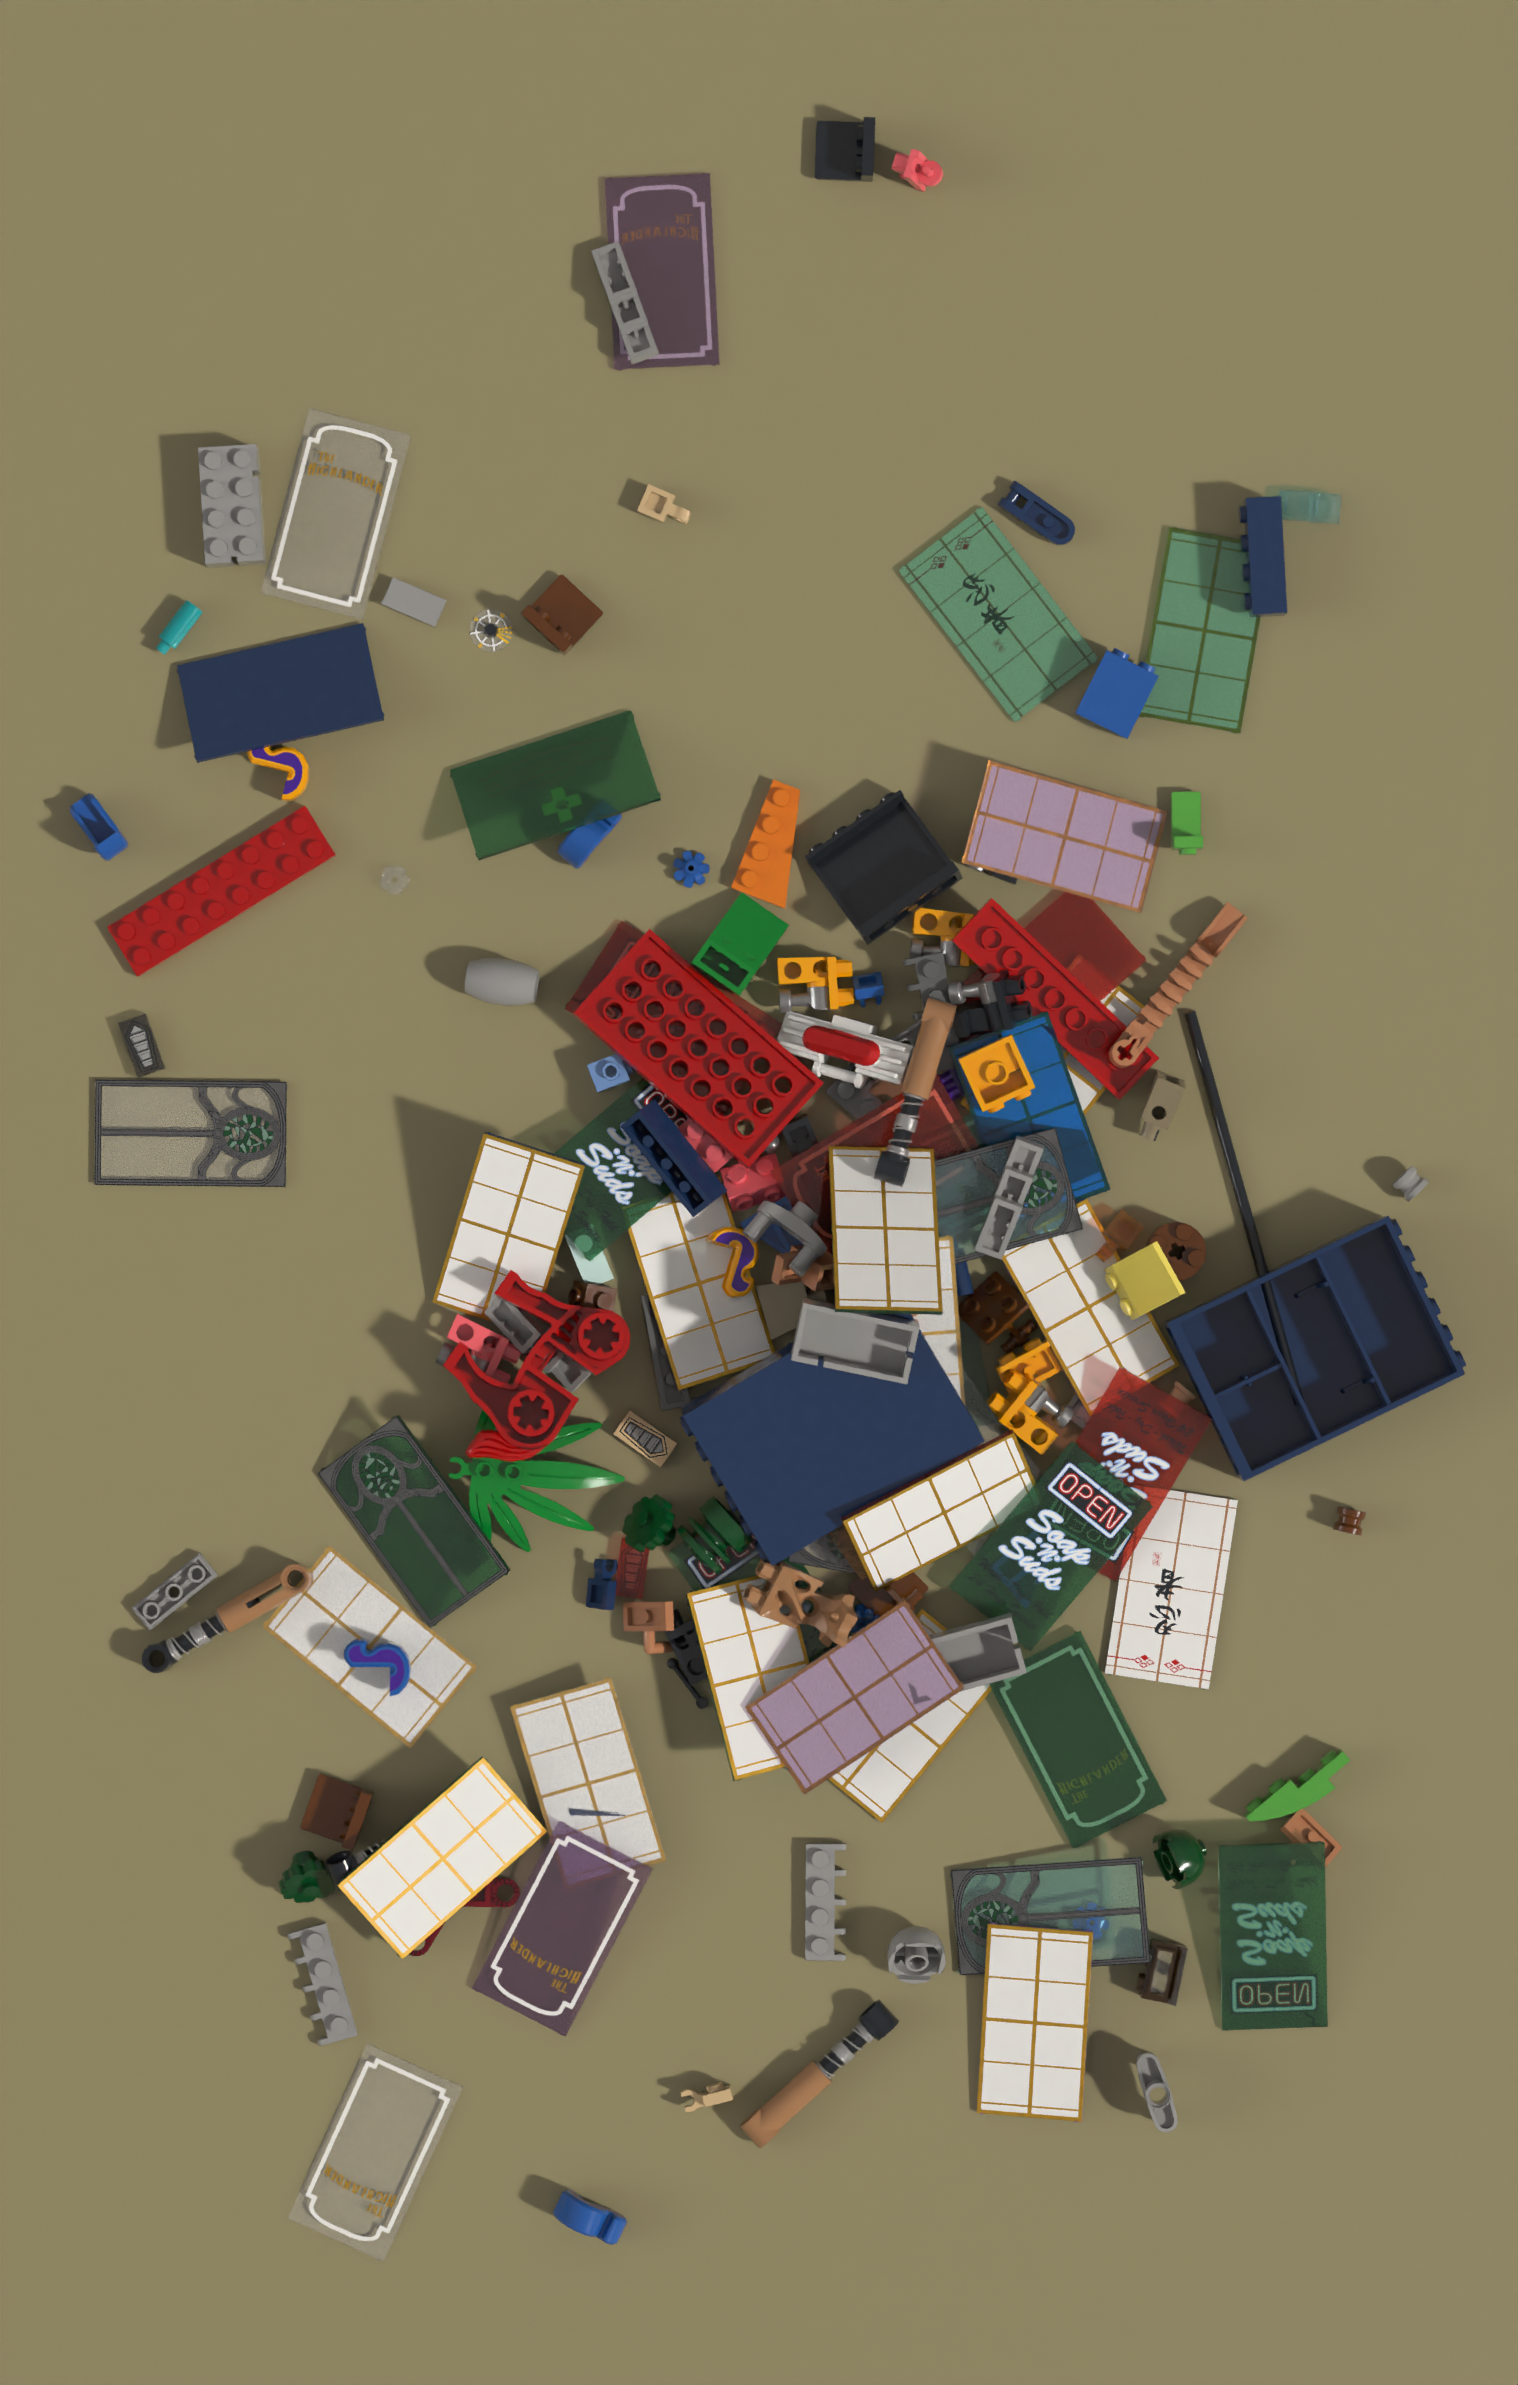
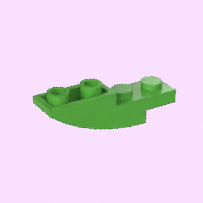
[1244,1749,1350,1822]

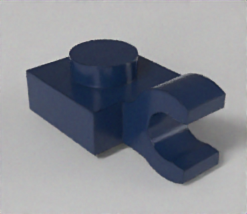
[586,1559,618,1610]

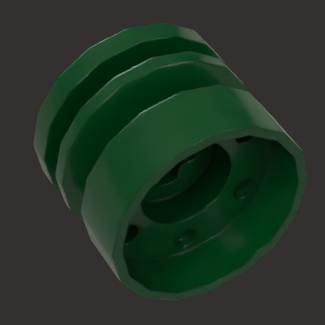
[676,1496,754,1574]

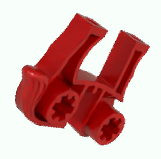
[443,1270,630,1462]

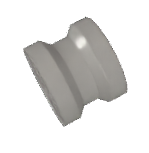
[1392,1165,1429,1202]

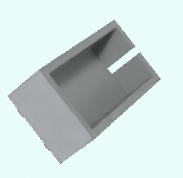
[198,444,266,568]
[791,1298,920,1384]
[908,1613,1027,1704]

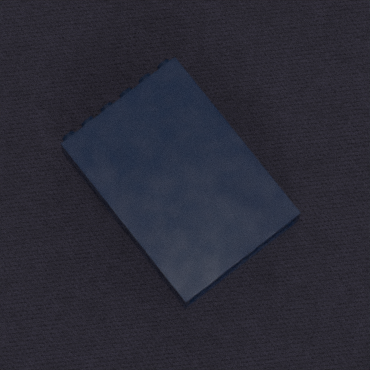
[1163,1216,1466,1481]
[680,1310,985,1566]

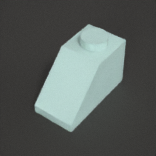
[565,1225,614,1285]

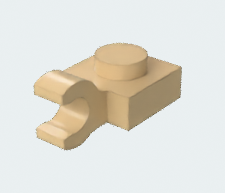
[637,484,691,524]
[681,2082,733,2112]

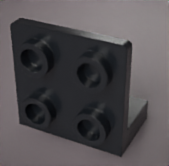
[815,117,876,182]

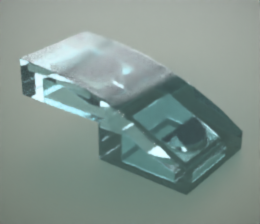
[1279,490,1342,524]

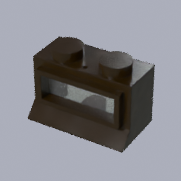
[1136,1938,1188,2006]

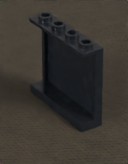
[805,790,963,945]

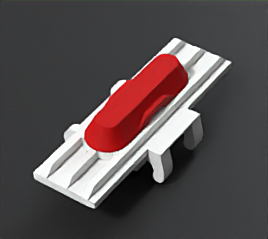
[776,1011,914,1089]

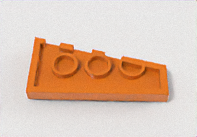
[731,779,800,909]

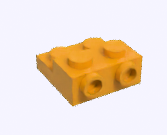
[958,1034,1036,1113]

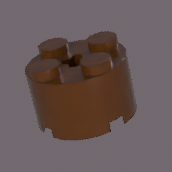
[1146,1222,1206,1280]

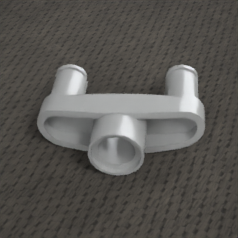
[743,1201,828,1277]
[1136,2051,1178,2133]

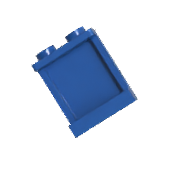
[1075,648,1159,739]

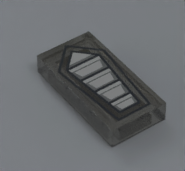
[118,1014,166,1078]

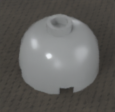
[887,1926,946,1984]

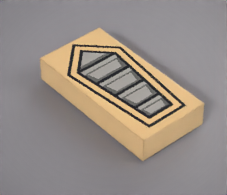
[613,1410,677,1467]

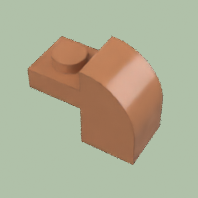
[771,1245,835,1292]

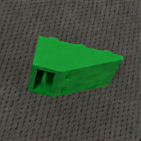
[692,892,789,997]

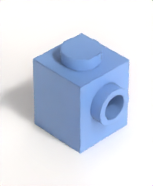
[587,1054,634,1093]

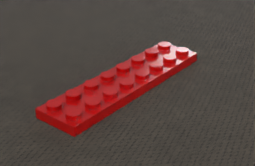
[107,806,336,977]
[951,898,1159,1100]

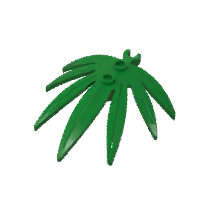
[449,1410,625,1552]

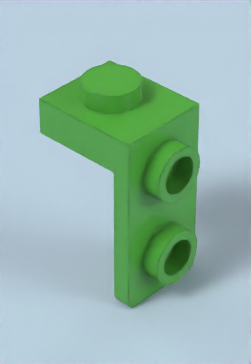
[1171,792,1203,855]

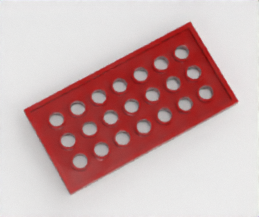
[572,929,824,1169]

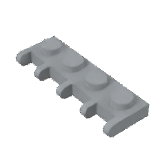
[805,1843,847,1961]
[287,1922,358,2046]

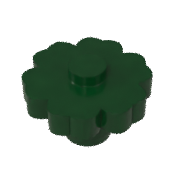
[622,1494,676,1552]
[279,1851,336,1903]

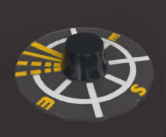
[470,609,513,652]

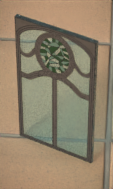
[935,1127,1083,1264]
[950,1857,1152,1975]

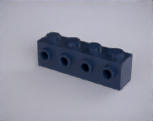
[1239,496,1287,617]
[620,1099,728,1217]

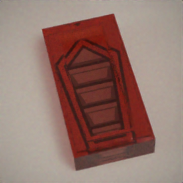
[616,1537,650,1599]

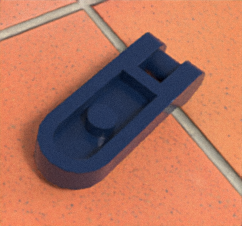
[997,480,1075,546]

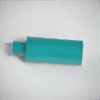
[156,600,203,655]

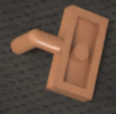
[623,1601,674,1654]
[1276,1809,1343,1872]

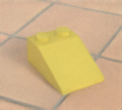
[1104,1241,1186,1320]

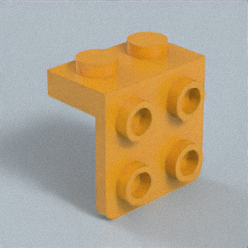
[994,1337,1062,1394]

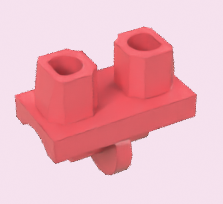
[892,149,943,192]

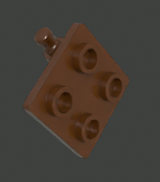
[958,1271,1037,1354]
[848,1572,928,1616]

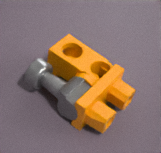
[910,908,976,968]
[776,956,854,1013]
[987,1370,1074,1455]

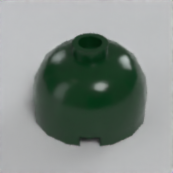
[1153,1829,1207,1889]

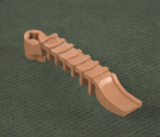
[1109,902,1248,1068]

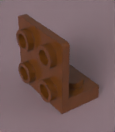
[521,575,603,656]
[300,1774,374,1851]

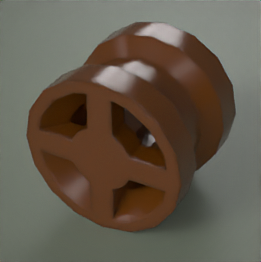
[1333,1506,1366,1535]

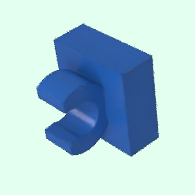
[852,972,885,1008]

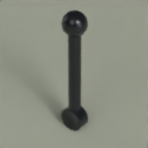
[667,1658,708,1709]

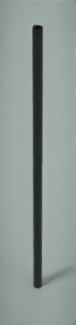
[1184,1011,1305,1406]

